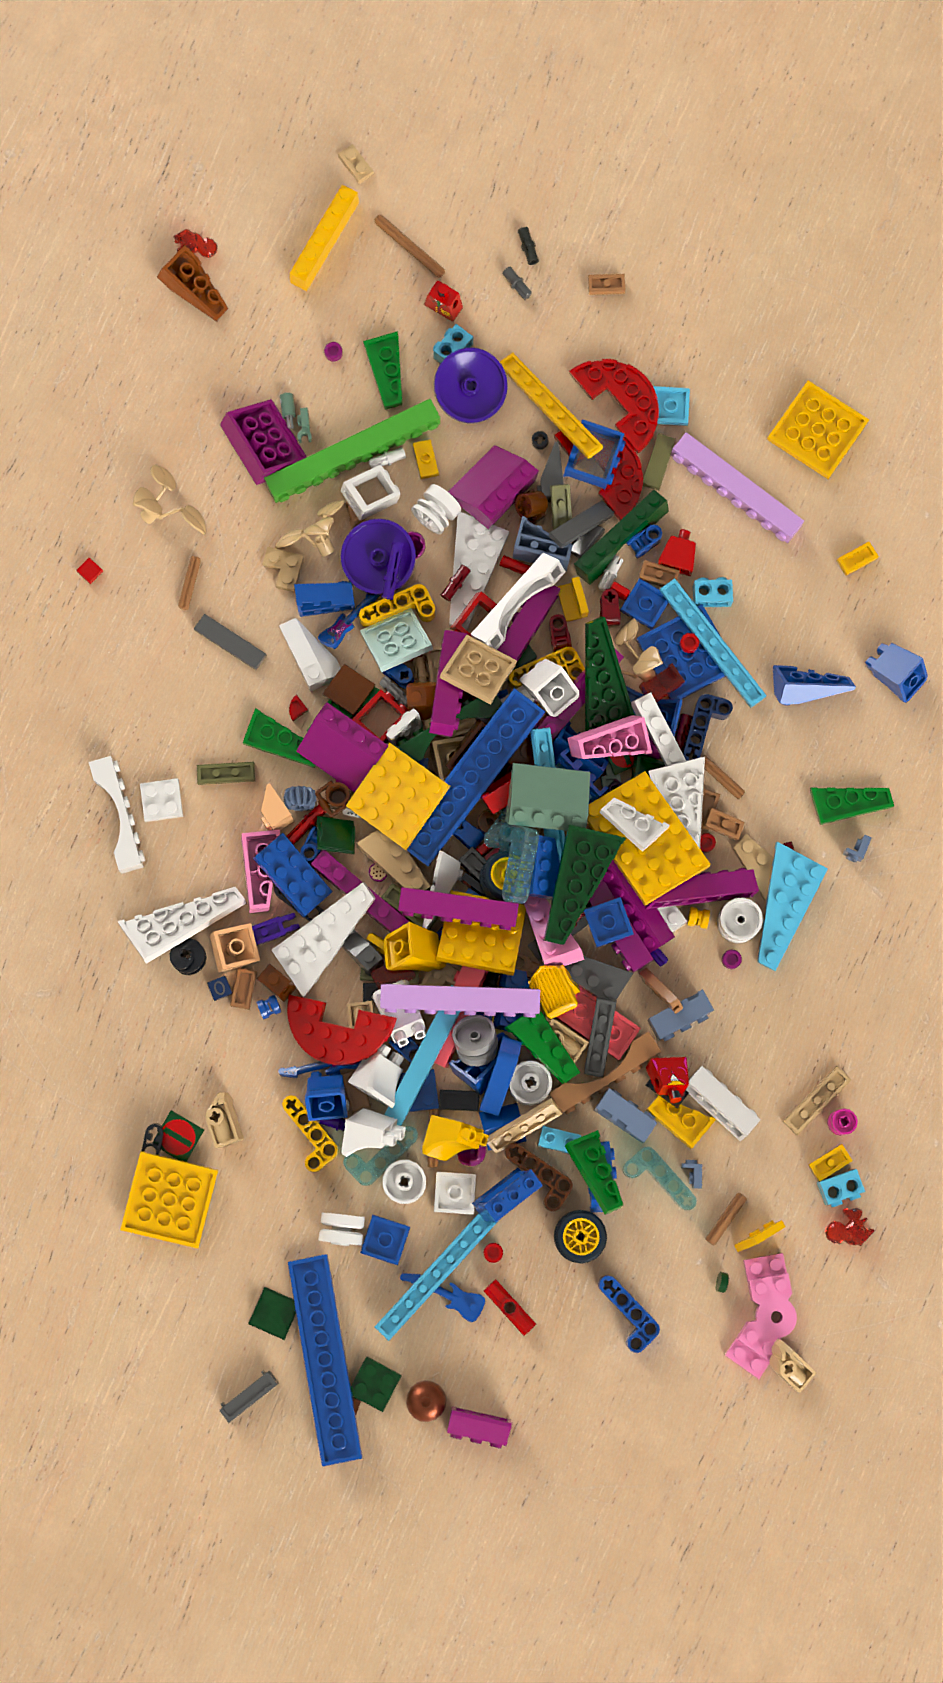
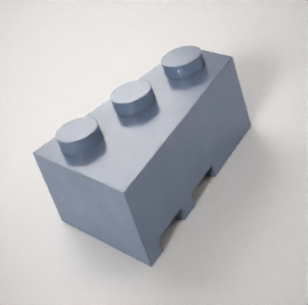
[513,516,573,571]
[647,989,714,1042]
[594,1088,657,1143]

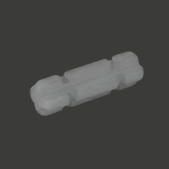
[380,676,407,707]

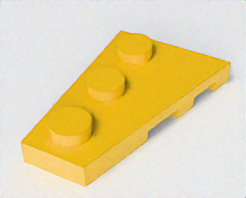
[646,1095,716,1149]

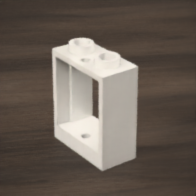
[341,465,400,521]

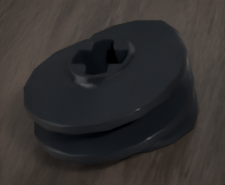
[169,938,207,976]

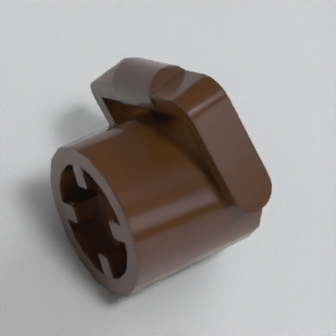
[515,489,548,524]
[315,781,351,817]

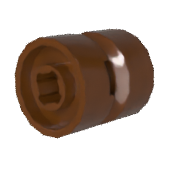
[478,809,503,838]

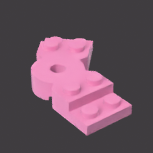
[725,1253,797,1379]

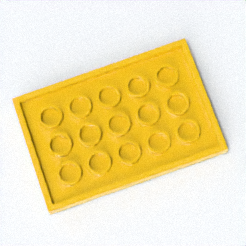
[587,772,711,905]

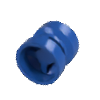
[257,994,282,1020]

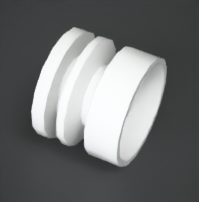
[411,484,461,534]

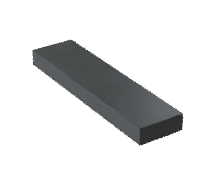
[549,501,614,549]
[194,614,267,670]
[584,997,617,1078]

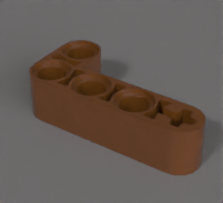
[505,1143,573,1211]

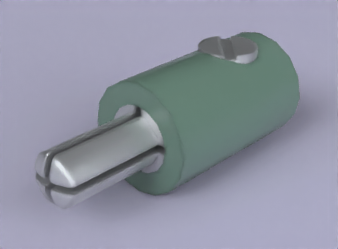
[280,393,296,429]

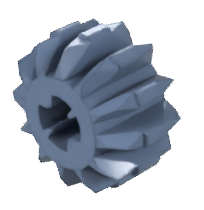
[284,786,316,811]

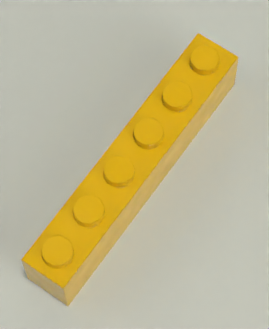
[289,185,359,291]

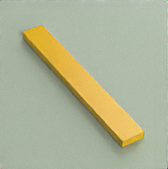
[500,352,603,459]

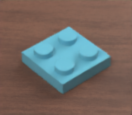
[653,386,690,426]

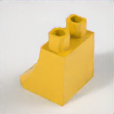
[384,922,446,972]
[422,1115,488,1161]

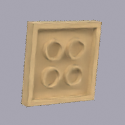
[440,635,517,705]

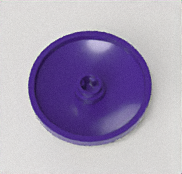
[434,348,508,423]
[341,519,416,595]

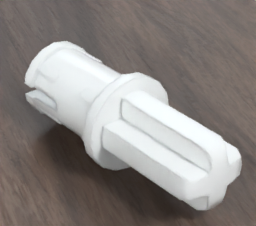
[369,447,406,469]
[598,555,623,591]

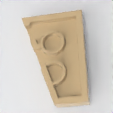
[733,834,774,901]

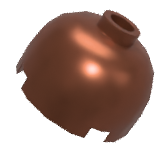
[406,1380,446,1422]

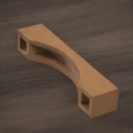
[548,1032,661,1115]

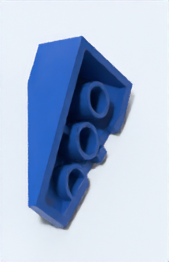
[773,665,856,705]

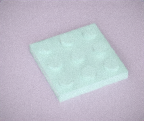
[360,608,433,672]

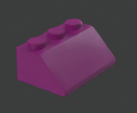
[447,1406,512,1448]

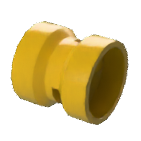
[687,906,710,929]

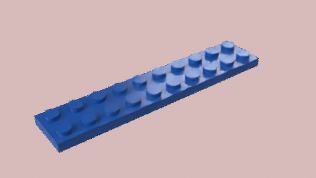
[407,688,546,867]
[288,1254,363,1467]

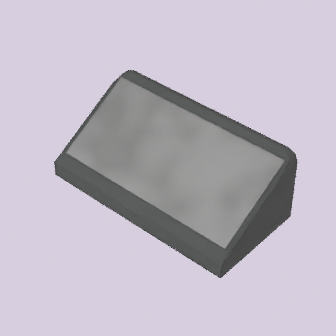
[571,526,605,559]

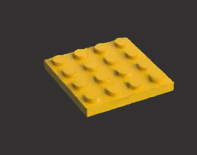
[767,380,869,479]
[346,742,451,850]
[436,890,526,976]
[120,1151,218,1249]

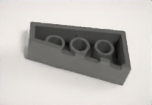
[564,956,633,1000]

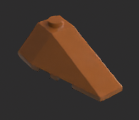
[157,245,228,321]
[406,682,477,720]

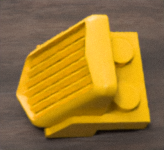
[528,965,581,1019]

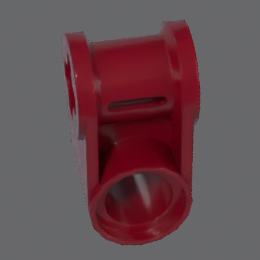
[600,588,621,626]
[549,614,572,652]

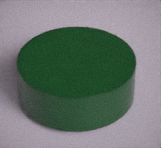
[716,1272,729,1293]

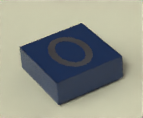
[207,976,233,1001]

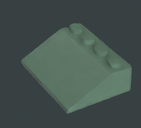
[505,763,590,831]

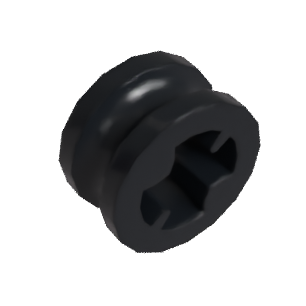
[532,431,548,450]

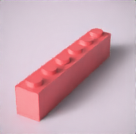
[434,966,489,1068]

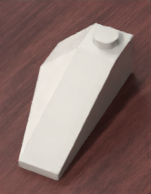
[279,618,341,692]
[422,851,463,930]

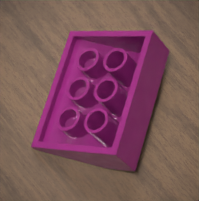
[220,399,307,485]
[448,445,539,529]
[296,702,389,793]

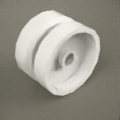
[717,898,763,944]
[509,1061,552,1106]
[383,1160,426,1204]
[318,1212,365,1246]

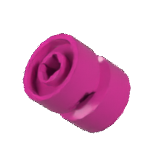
[827,1109,858,1136]

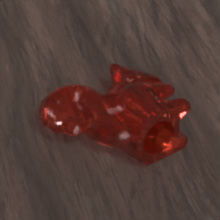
[174,229,218,258]
[825,1208,875,1246]

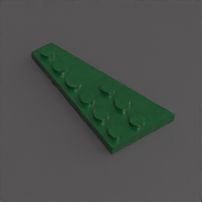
[585,616,635,732]
[543,825,626,945]

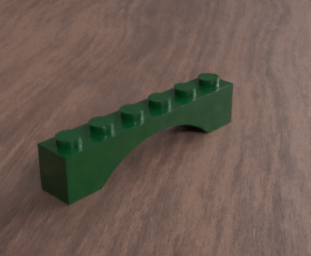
[574,490,669,585]
[396,696,502,762]

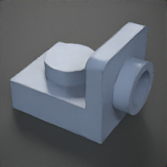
[843,835,872,862]
[681,1160,702,1189]

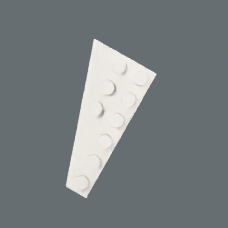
[449,512,509,630]
[648,756,705,875]
[272,882,376,998]
[118,887,246,964]

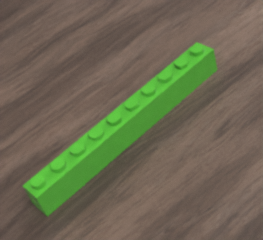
[264,399,440,503]

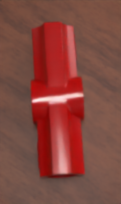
[483,1279,536,1336]

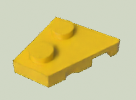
[734,1220,786,1252]

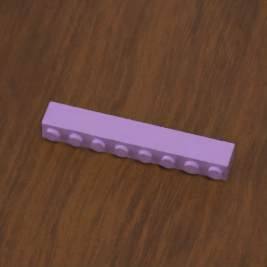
[671,432,804,543]
[380,984,540,1017]

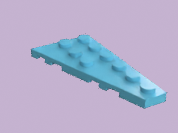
[757,842,828,971]

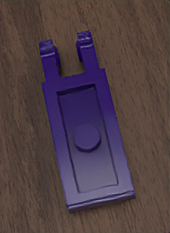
[252,913,300,946]

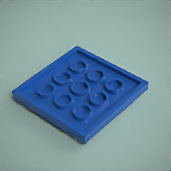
[636,604,726,700]

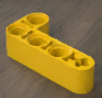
[359,584,435,628]
[508,647,585,689]
[282,1095,339,1172]

